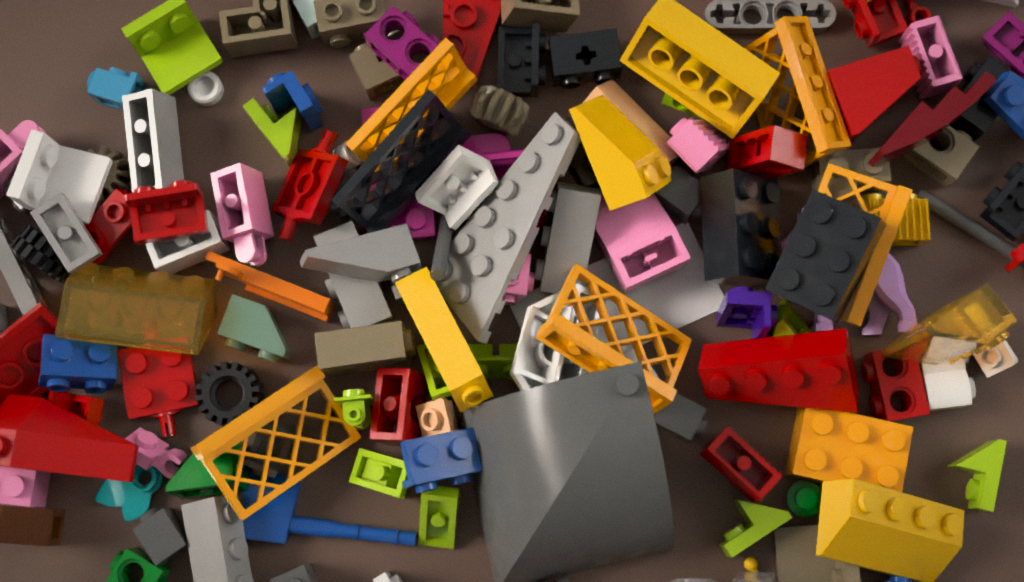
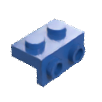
[262,70,324,132]
[38,334,118,394]
[400,427,483,494]

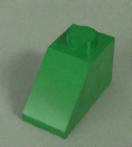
[166,443,249,499]

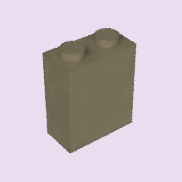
[314,321,417,377]

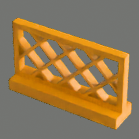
[744,16,852,179]
[346,38,478,172]
[778,163,913,327]
[535,263,692,414]
[190,365,362,521]

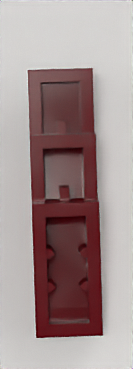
[868,71,997,167]

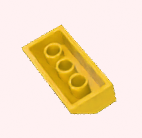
[619,0,780,139]
[816,478,965,582]

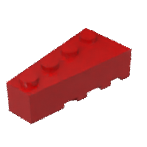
[698,328,859,413]

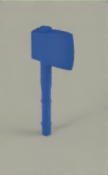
[243,473,417,547]

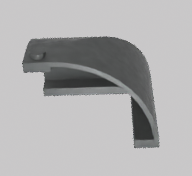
[458,361,674,582]

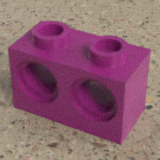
[364,6,441,80]
[981,11,1024,79]

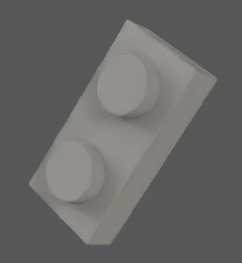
[30,193,103,274]

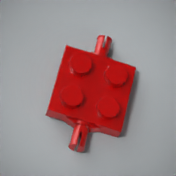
[271,129,349,242]
[117,319,200,439]

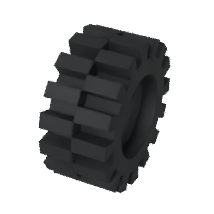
[10,223,71,284]
[195,361,264,426]

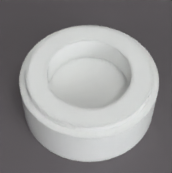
[187,71,224,106]

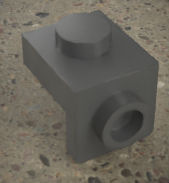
[243,421,296,478]

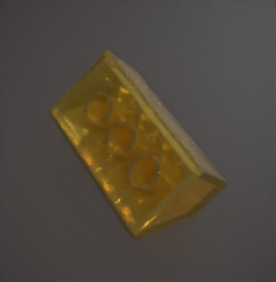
[56,263,218,355]
[880,283,1018,365]

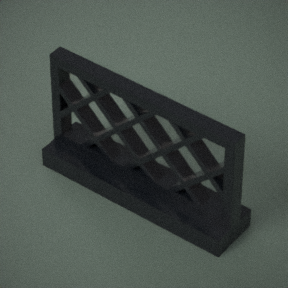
[331,89,471,233]

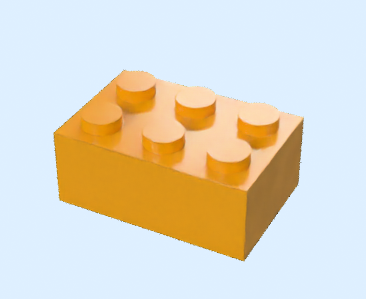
[784,407,914,492]

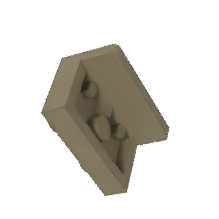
[314,0,386,48]

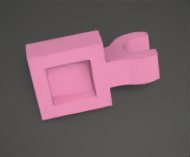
[125,427,188,479]

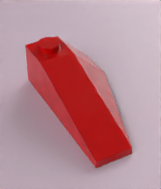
[0,394,139,482]

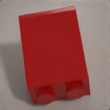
[827,45,921,150]

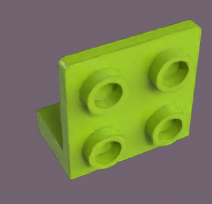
[121,0,223,95]

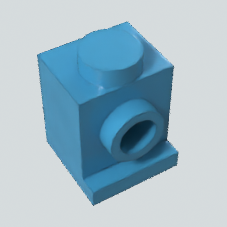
[87,67,147,111]

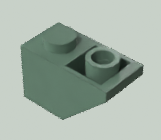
[217,294,292,363]

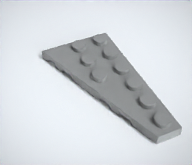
[429,112,581,344]

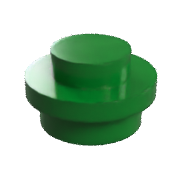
[786,481,822,517]

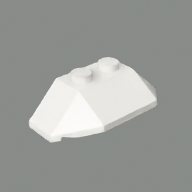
[510,283,605,391]

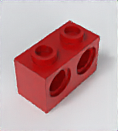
[727,125,808,178]
[861,344,930,422]

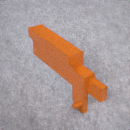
[204,251,335,323]

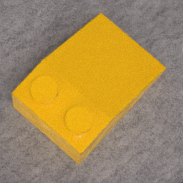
[569,95,672,211]

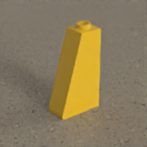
[395,266,493,413]

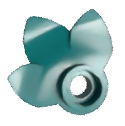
[95,464,164,522]

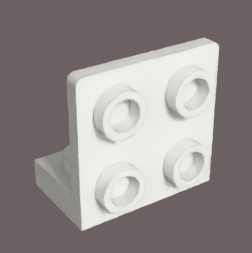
[6,129,112,224]

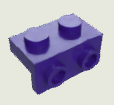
[716,286,777,339]

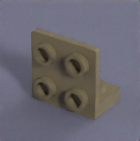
[773,525,861,582]

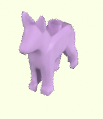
[781,207,918,336]

